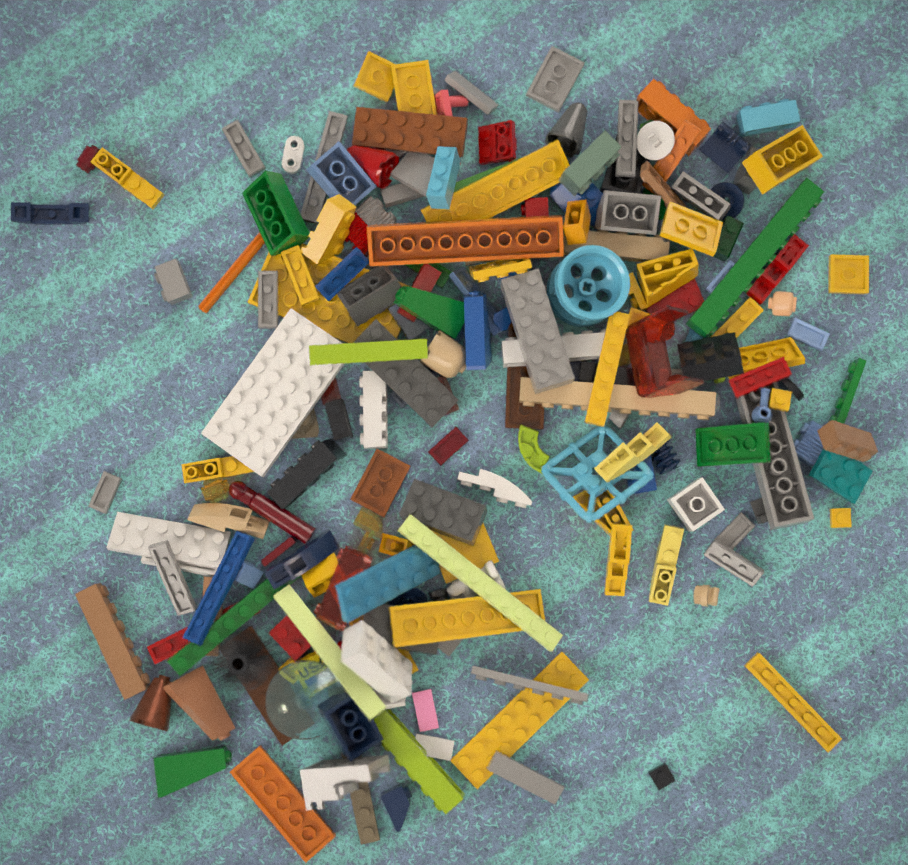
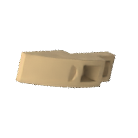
[188,503,269,539]

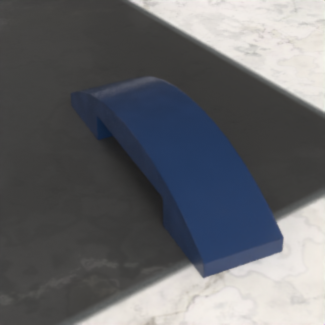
[11,202,90,225]

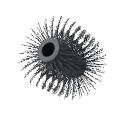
[208,630,276,695]

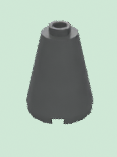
[545,102,588,157]

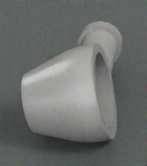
[609,410,629,428]

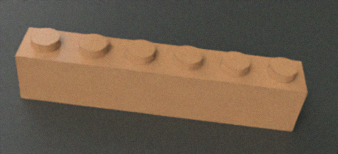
[75,583,150,700]

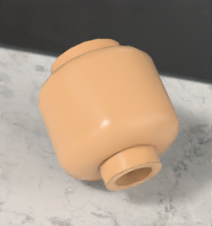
[768,291,797,316]

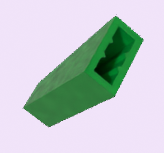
[394,286,465,339]
[153,745,232,798]

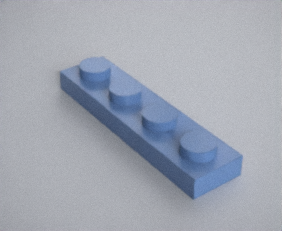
[449,266,503,336]

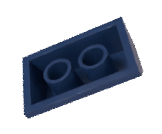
[317,692,384,762]

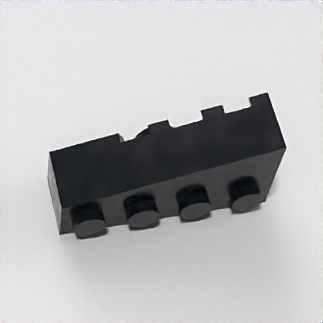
[267,438,347,509]

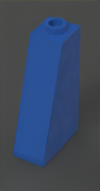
[464,290,492,370]

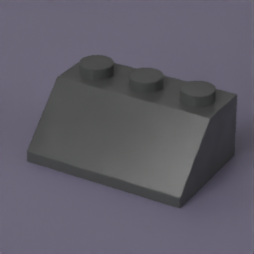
[337,266,402,326]

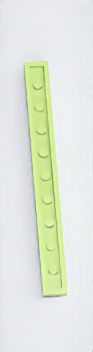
[397,514,563,652]

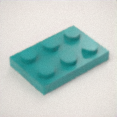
[809,448,873,504]

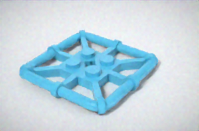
[541,424,653,523]

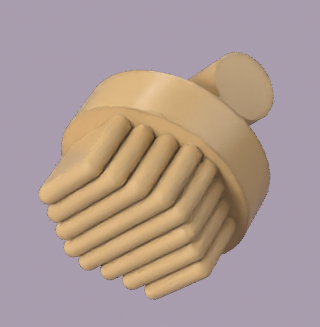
[694,584,720,607]

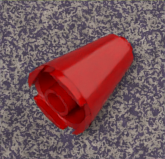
[347,145,399,189]

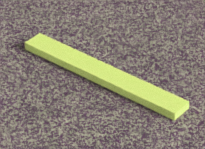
[273,584,386,721]

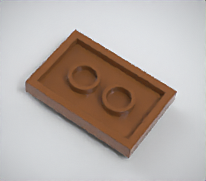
[350,449,411,517]

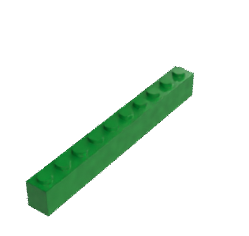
[686,178,824,338]

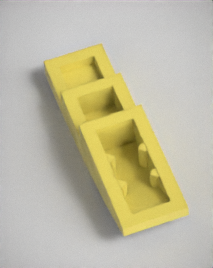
[594,423,672,483]

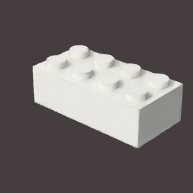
[341,620,412,704]

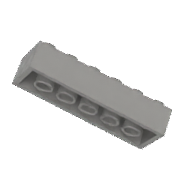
[500,268,575,394]

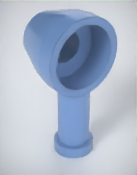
[751,388,772,423]

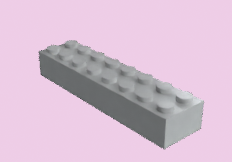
[735,382,814,530]

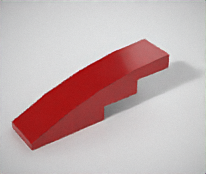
[745,234,809,305]

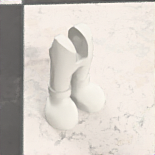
[446,560,506,599]

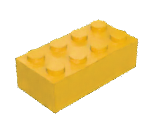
[742,125,823,195]

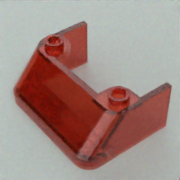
[626,305,704,398]
[314,545,377,632]

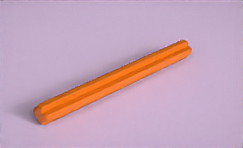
[198,232,265,313]

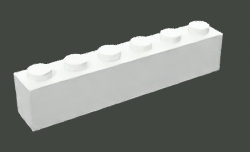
[501,329,606,368]

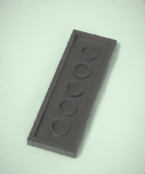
[353,319,458,428]

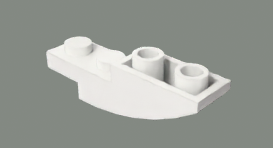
[458,469,532,508]

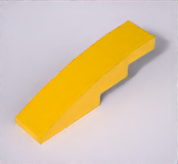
[604,524,632,596]

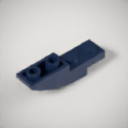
[264,530,339,590]

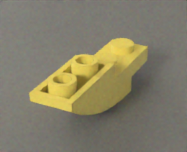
[649,524,684,606]

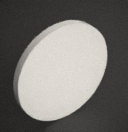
[637,121,675,161]

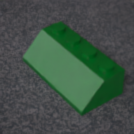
[242,170,309,256]

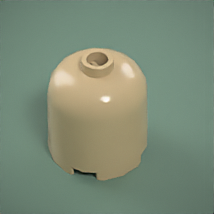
[420,330,466,378]

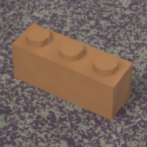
[817,420,878,462]

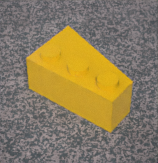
[300,194,357,264]
[636,248,699,307]
[573,490,634,536]

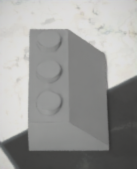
[595,190,661,235]

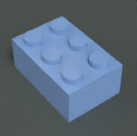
[306,141,376,205]

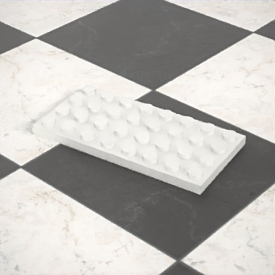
[201,309,345,478]

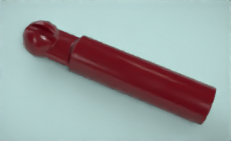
[229,481,316,544]

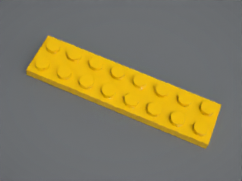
[420,140,570,222]
[388,589,545,648]
[450,651,589,789]

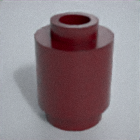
[76,144,100,174]

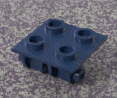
[699,122,752,173]

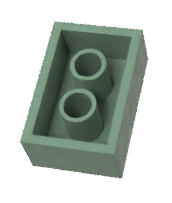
[558,130,621,197]

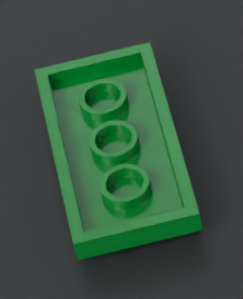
[695,422,771,467]

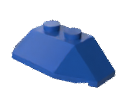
[550,162,603,227]

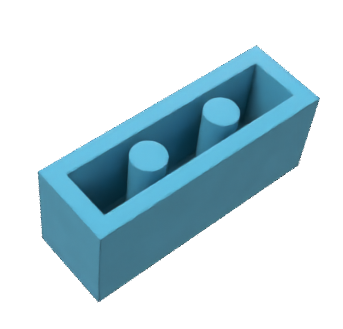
[736,99,800,137]
[426,146,461,209]

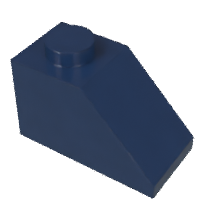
[380,783,412,833]

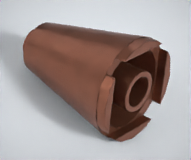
[129,675,172,732]

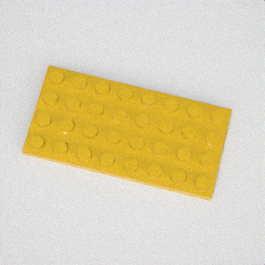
[248,244,411,343]

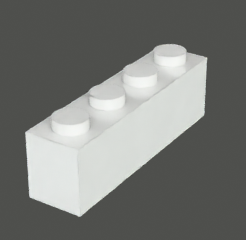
[359,371,388,449]

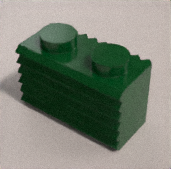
[713,216,744,262]

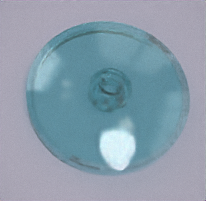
[266,660,344,740]

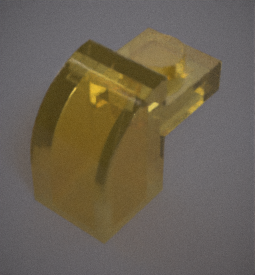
[353,507,384,552]

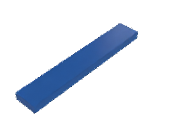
[182,531,255,646]

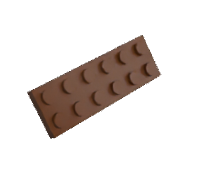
[352,107,468,158]

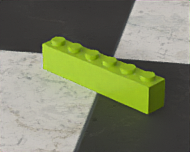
[373,709,465,814]

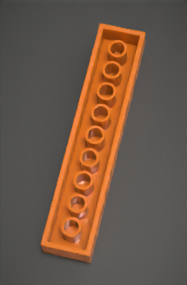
[367,215,564,266]

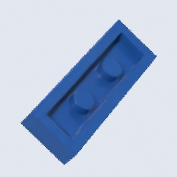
[315,247,369,301]

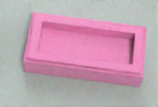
[412,689,439,732]

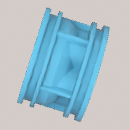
[546,245,630,327]

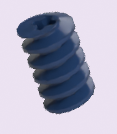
[652,439,680,475]

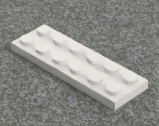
[107,512,231,569]

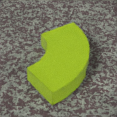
[518,424,550,474]

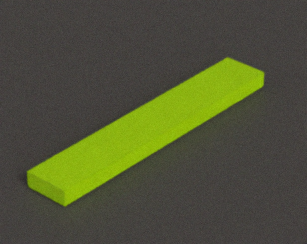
[309,339,428,365]

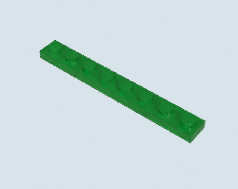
[167,576,301,676]

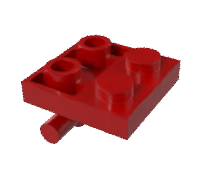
[478,120,517,165]

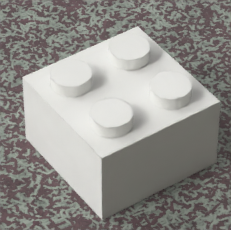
[667,477,725,532]

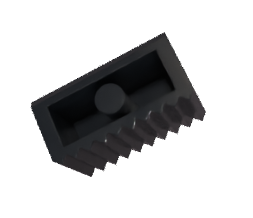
[324,399,353,442]

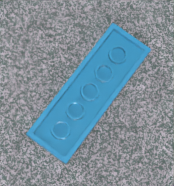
[336,545,440,623]

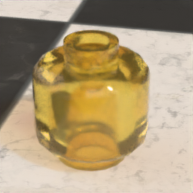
[201,477,230,504]

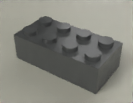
[399,479,488,546]
[360,604,439,655]

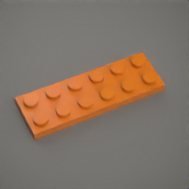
[230,745,336,863]

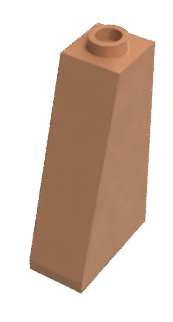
[163,666,235,741]

